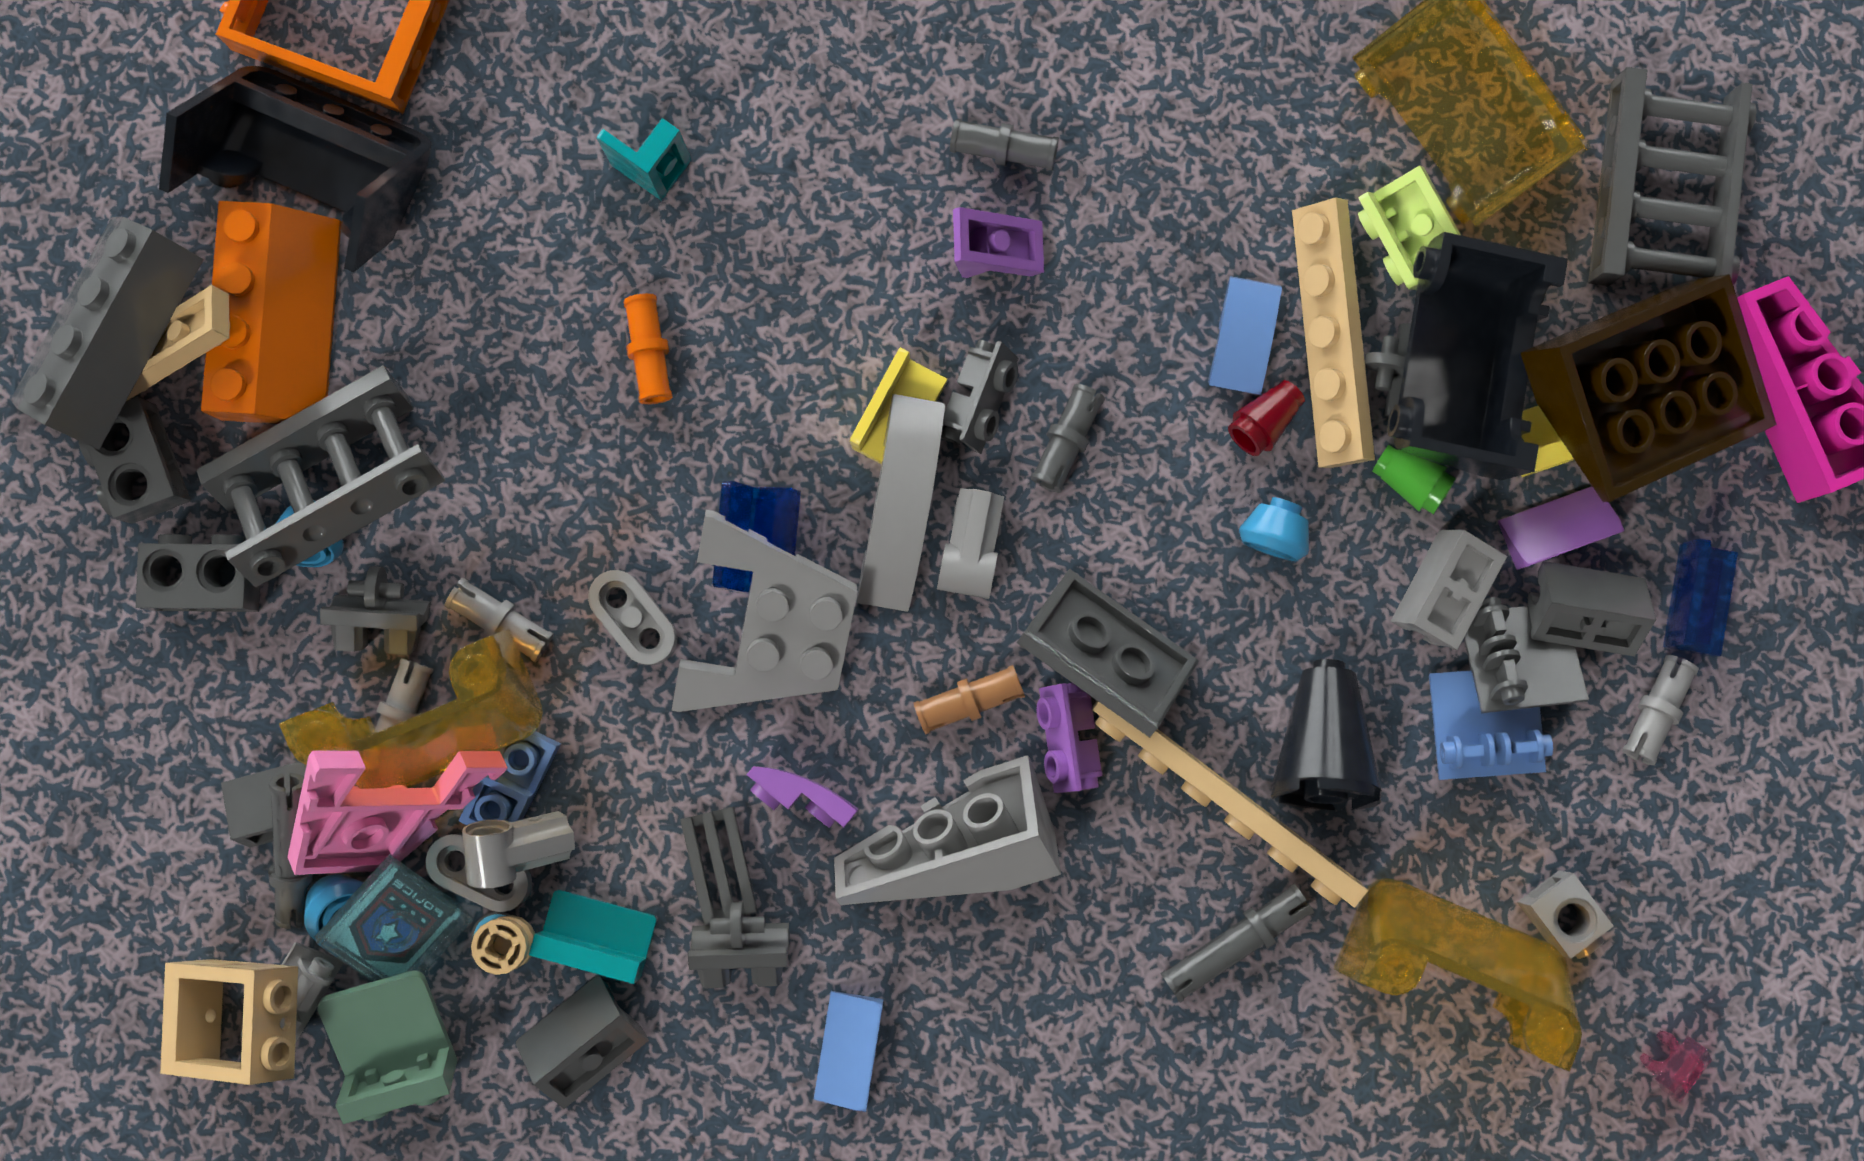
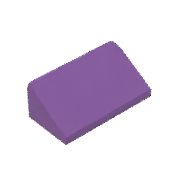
[1498,487,1625,570]

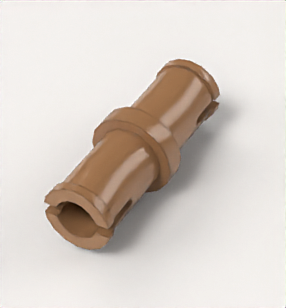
[914,665,1025,735]

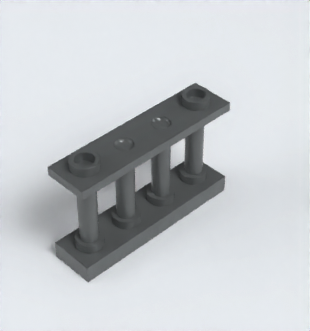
[1588,67,1757,286]
[196,365,446,587]

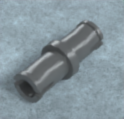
[950,119,1059,171]
[1030,384,1105,493]

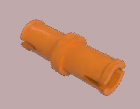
[624,293,673,404]

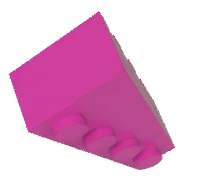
[1737,276,1864,503]

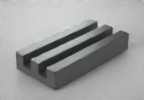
[680,807,758,924]

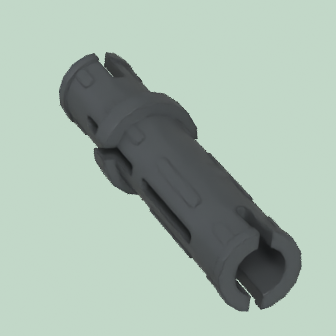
[268,773,313,929]
[1160,883,1314,1003]

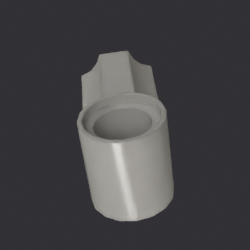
[937,488,1004,599]
[462,811,575,888]

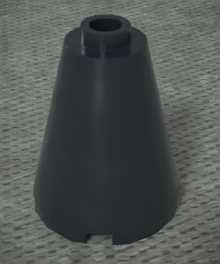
[1271,659,1382,810]

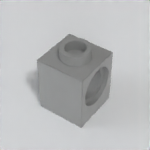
[1517,870,1614,959]

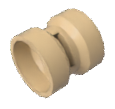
[471,915,535,975]

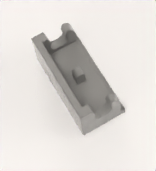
[1390,530,1507,650]

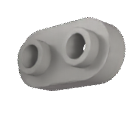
[588,570,677,665]
[426,834,532,912]

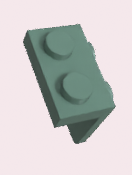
[318,970,458,1124]

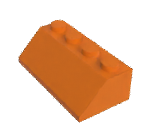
[201,201,342,424]

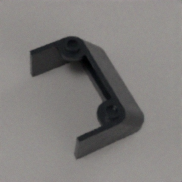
[159,66,431,273]

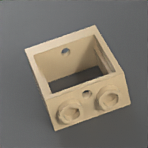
[160,960,298,1085]

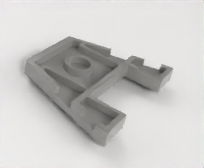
[672,510,858,712]

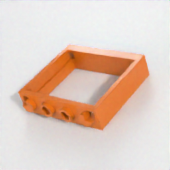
[216,0,449,114]

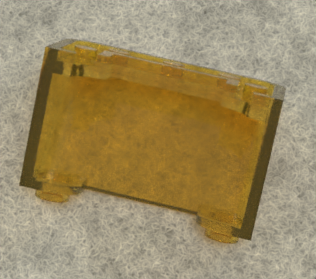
[1352,0,1591,227]
[279,629,543,789]
[1333,878,1582,1072]

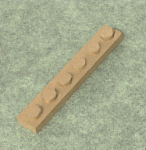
[1092,701,1368,908]

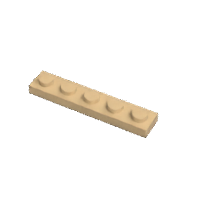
[1292,197,1375,468]

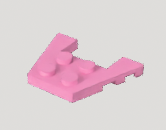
[287,751,508,875]

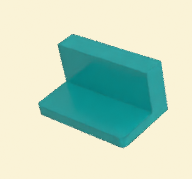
[596,118,692,201]
[529,890,657,984]

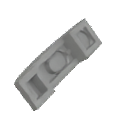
[856,394,945,612]

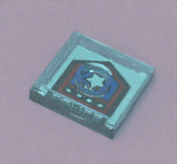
[315,854,474,982]

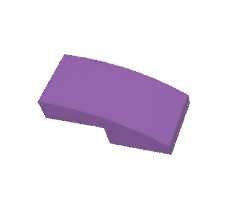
[746,766,859,828]

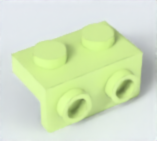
[1358,166,1461,290]

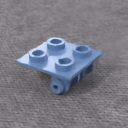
[1429,670,1553,780]

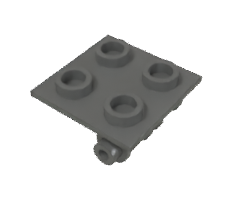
[1464,597,1589,713]

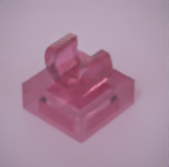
[1640,1031,1712,1103]

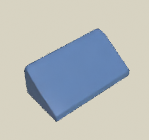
[814,991,884,1112]

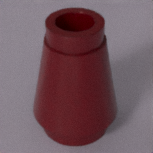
[1228,380,1305,456]

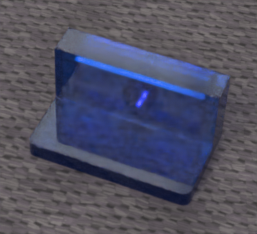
[712,481,801,594]
[1663,538,1738,657]

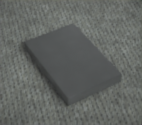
[1017,569,1199,738]

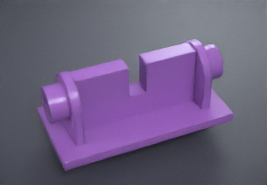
[1037,683,1103,793]

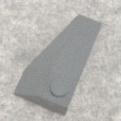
[834,755,1061,905]

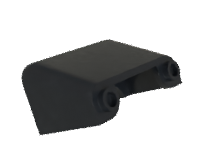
[1387,232,1568,481]

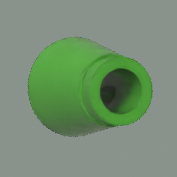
[1372,445,1457,515]

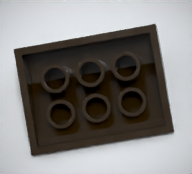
[1520,274,1777,502]

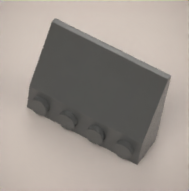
[10,217,204,450]

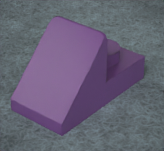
[953,207,1044,278]

